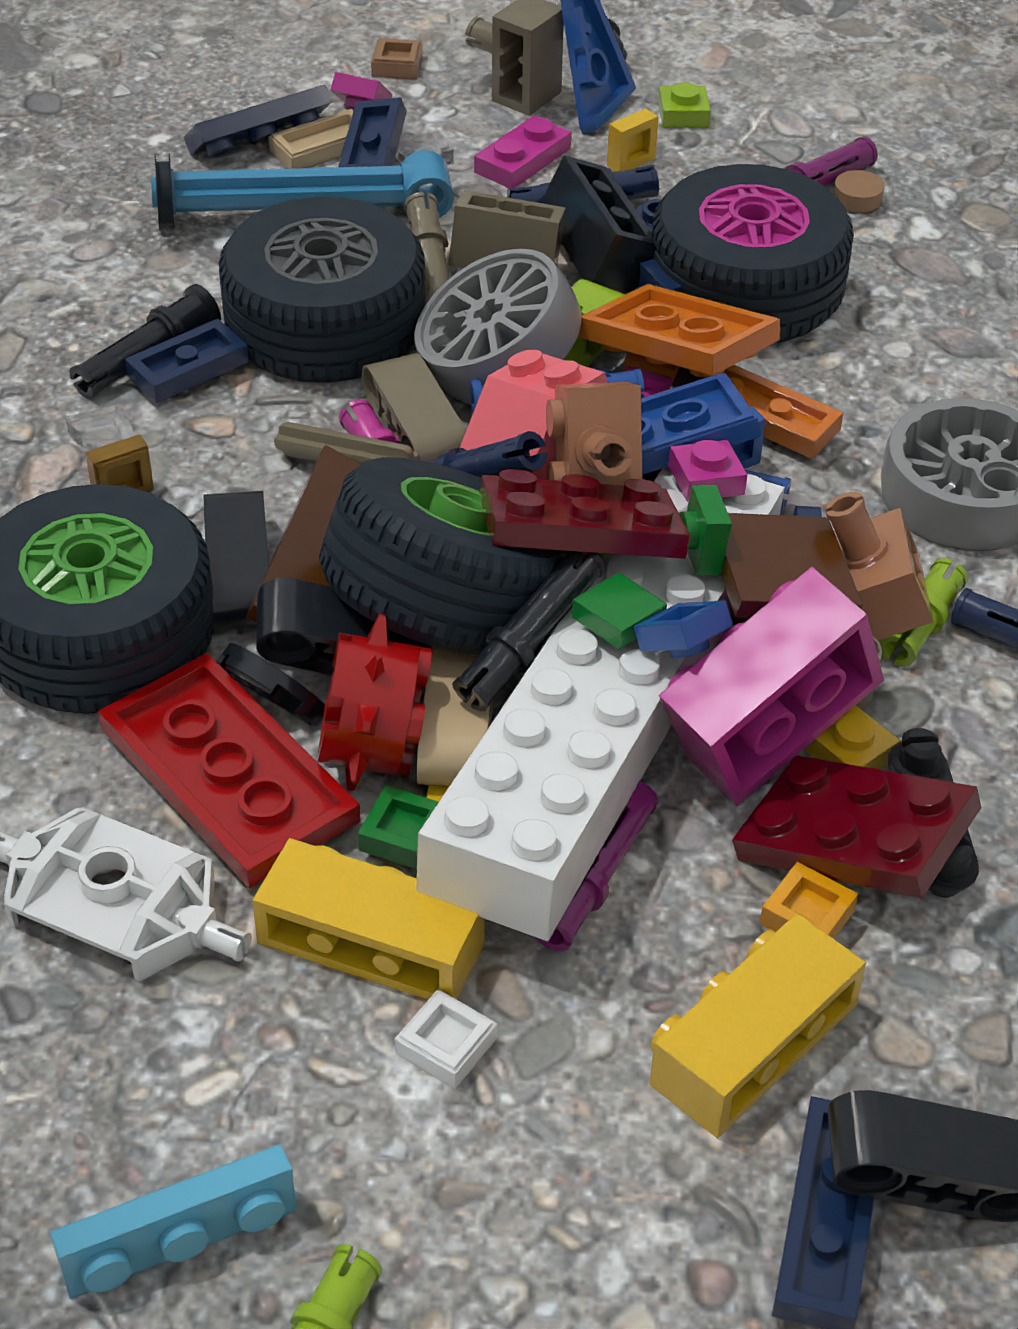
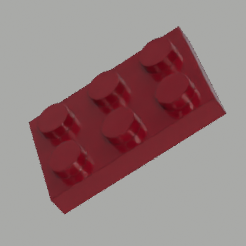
[479,469,690,559]
[732,755,982,899]

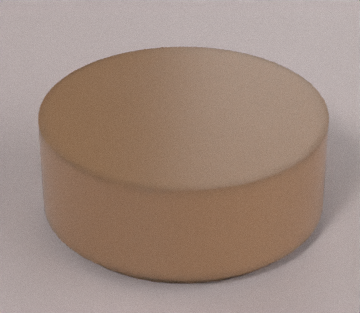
[833,170,885,213]

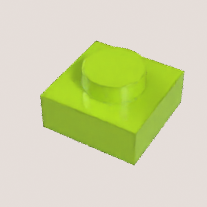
[658,82,711,128]

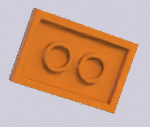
[579,284,780,378]

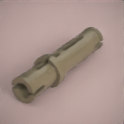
[404,192,449,305]

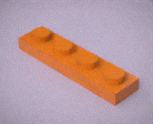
[624,352,843,459]

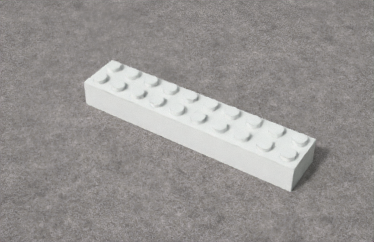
[416,466,785,941]

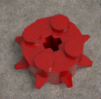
[317,614,432,791]

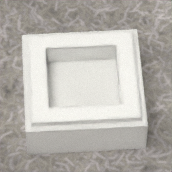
[395,989,498,1089]

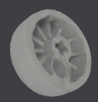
[415,249,582,404]
[881,398,1018,551]

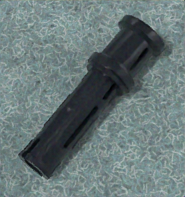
[69,284,221,399]

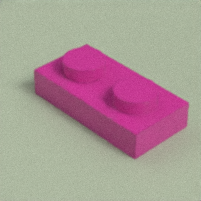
[474,116,572,189]

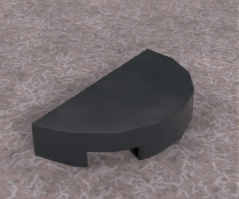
[216,642,325,726]

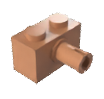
[546,382,642,485]
[825,492,934,641]

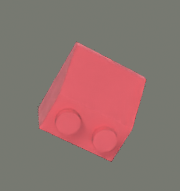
[460,350,607,480]

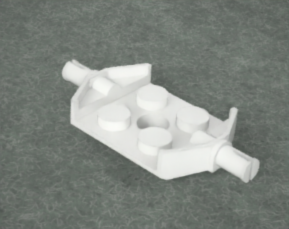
[0,807,252,982]

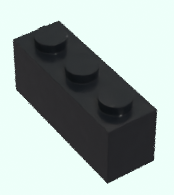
[541,155,657,295]

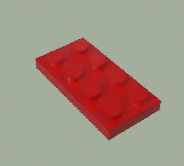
[98,653,361,888]

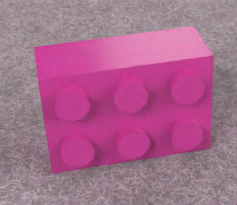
[659,567,884,806]

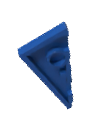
[560,0,636,134]

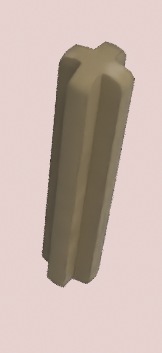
[274,422,420,464]

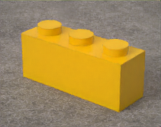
[252,838,485,1000]
[649,913,866,1139]

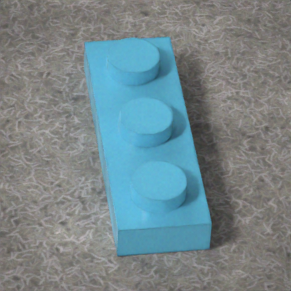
[49,1144,297,1299]

